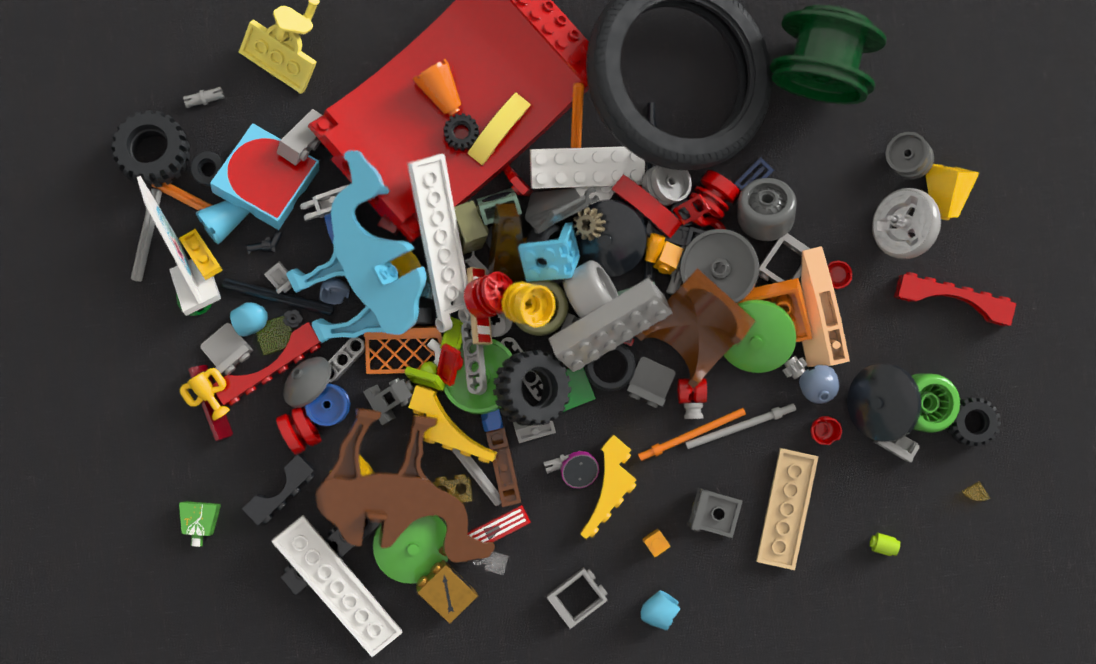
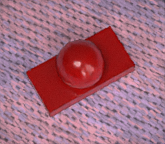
[436,343,463,386]

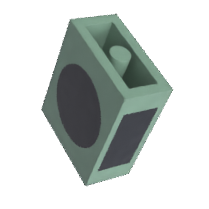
[477,188,522,225]

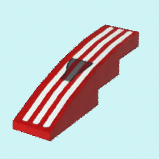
[467,505,531,543]

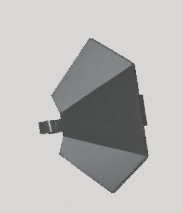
[525,187,599,233]

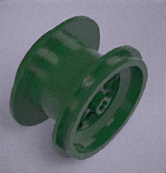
[770,5,887,104]

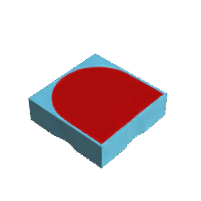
[210,123,319,230]

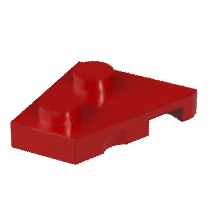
[503,165,534,196]

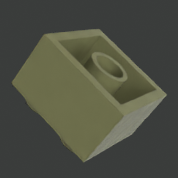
[454,201,489,255]

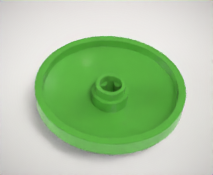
[724,300,796,373]
[444,339,512,414]
[373,515,448,584]

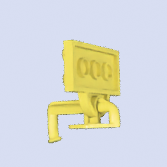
[239,0,320,94]

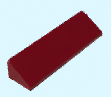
[188,365,233,441]

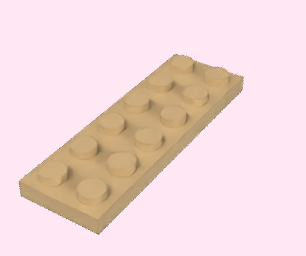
[756,448,819,570]

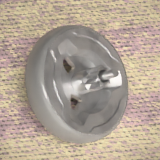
[872,188,941,259]

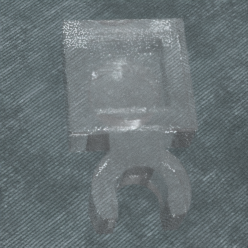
[473,551,509,575]

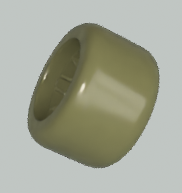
[515,280,568,336]

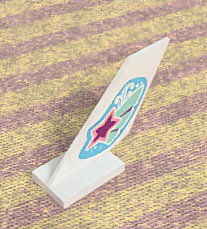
[137,176,221,316]

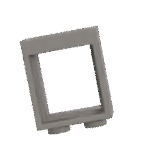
[758,233,810,283]
[547,567,608,629]

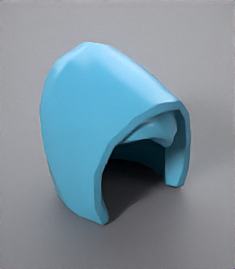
[230,302,268,336]
[641,590,680,630]

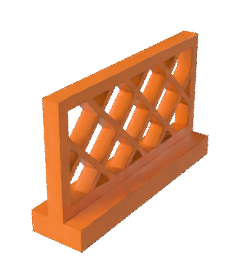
[364,325,442,374]

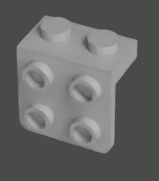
[200,323,254,375]

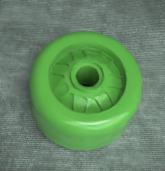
[912,373,960,432]

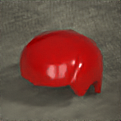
[827,260,852,290]
[810,416,843,445]

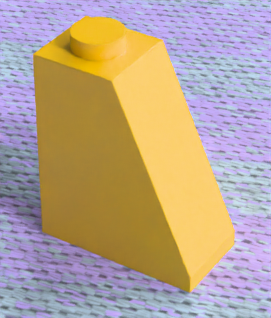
[926,164,979,220]

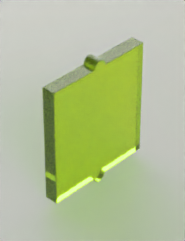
[257,316,293,355]

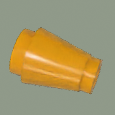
[645,233,666,263]

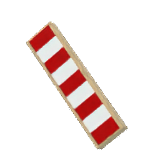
[467,267,492,345]

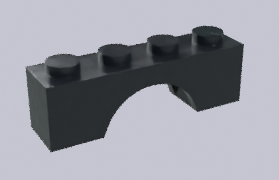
[242,454,317,525]

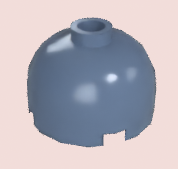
[799,365,839,404]

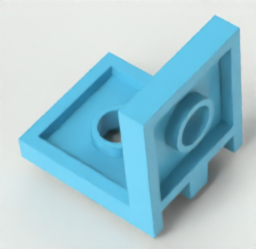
[518,222,580,282]

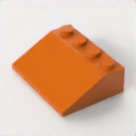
[737,278,812,342]

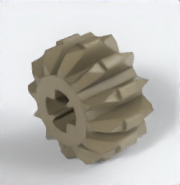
[572,207,606,241]

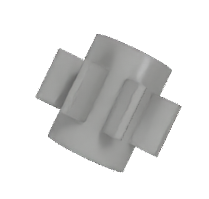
[783,356,807,379]

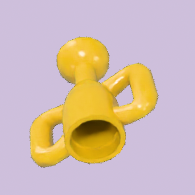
[180,368,230,420]

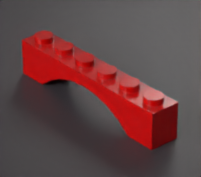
[894,272,1016,327]
[212,322,322,406]

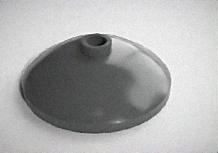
[283,357,331,408]

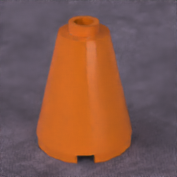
[412,59,461,116]

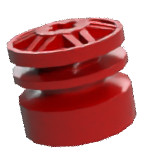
[689,170,741,220]
[464,272,513,319]

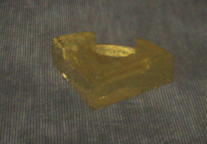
[962,482,990,501]

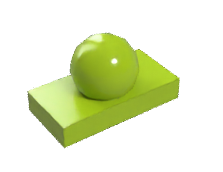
[440,317,463,351]
[404,362,445,391]

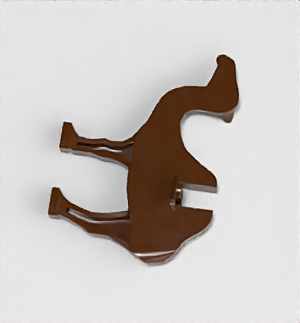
[316,408,495,562]

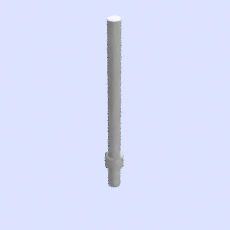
[685,403,796,449]

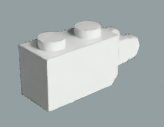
[300,185,349,220]

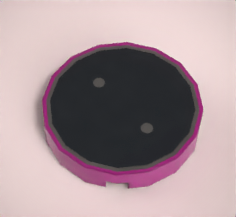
[560,451,599,489]

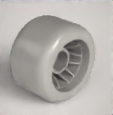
[563,261,619,318]

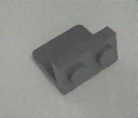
[626,357,676,408]

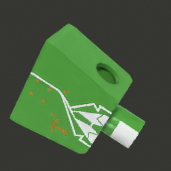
[179,501,221,547]

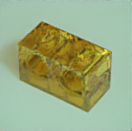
[432,474,473,503]

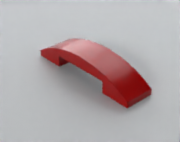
[611,174,682,238]

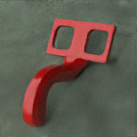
[673,194,726,229]

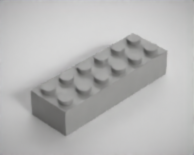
[549,278,672,372]

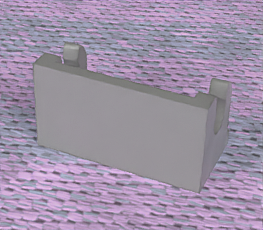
[874,436,920,462]

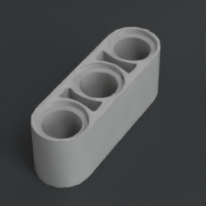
[328,337,365,383]

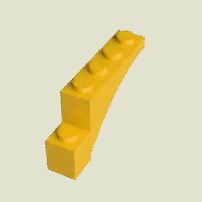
[408,384,498,463]
[580,435,636,539]

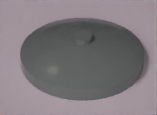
[680,229,759,303]

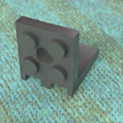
[687,488,743,538]

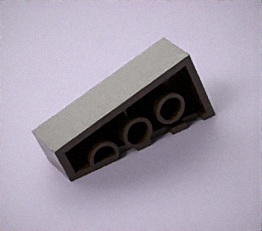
[488,204,526,281]

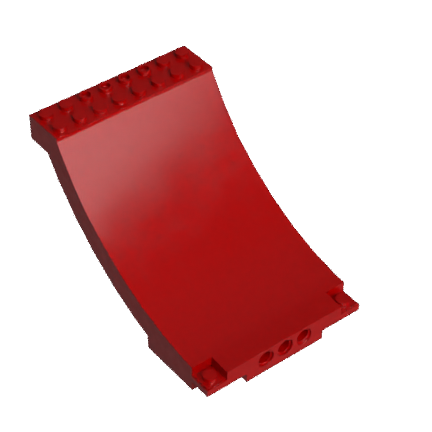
[308,0,589,243]

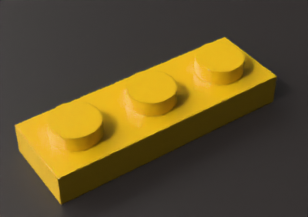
[179,229,222,280]

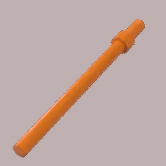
[638,408,746,461]

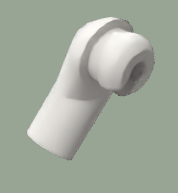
[427,338,441,366]

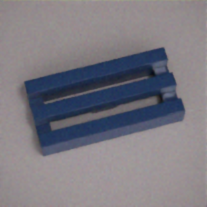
[734,157,774,191]

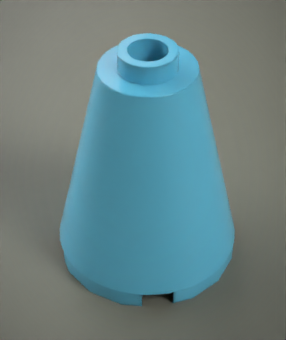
[196,201,250,244]

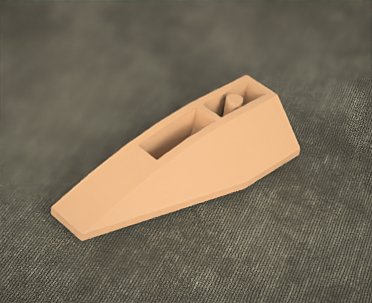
[801,246,850,367]

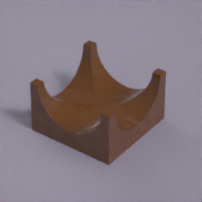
[636,268,755,388]

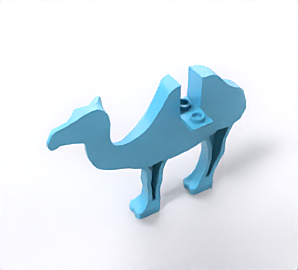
[286,150,426,343]

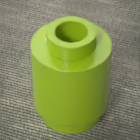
[869,533,900,556]

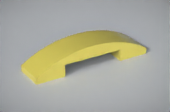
[468,93,531,166]

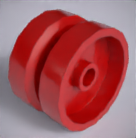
[276,406,321,455]

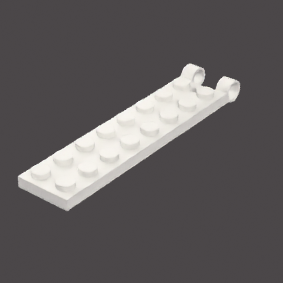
[408,154,471,333]

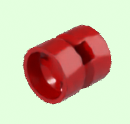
[678,378,707,403]

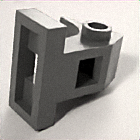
[363,378,415,425]

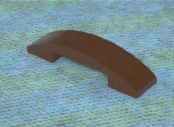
[486,428,521,507]

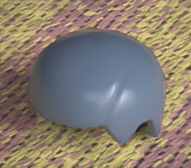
[319,278,350,305]

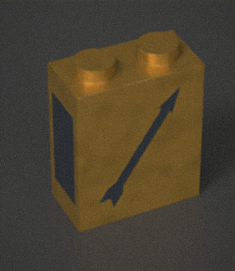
[416,559,478,623]

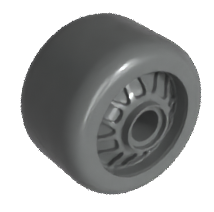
[737,178,797,241]

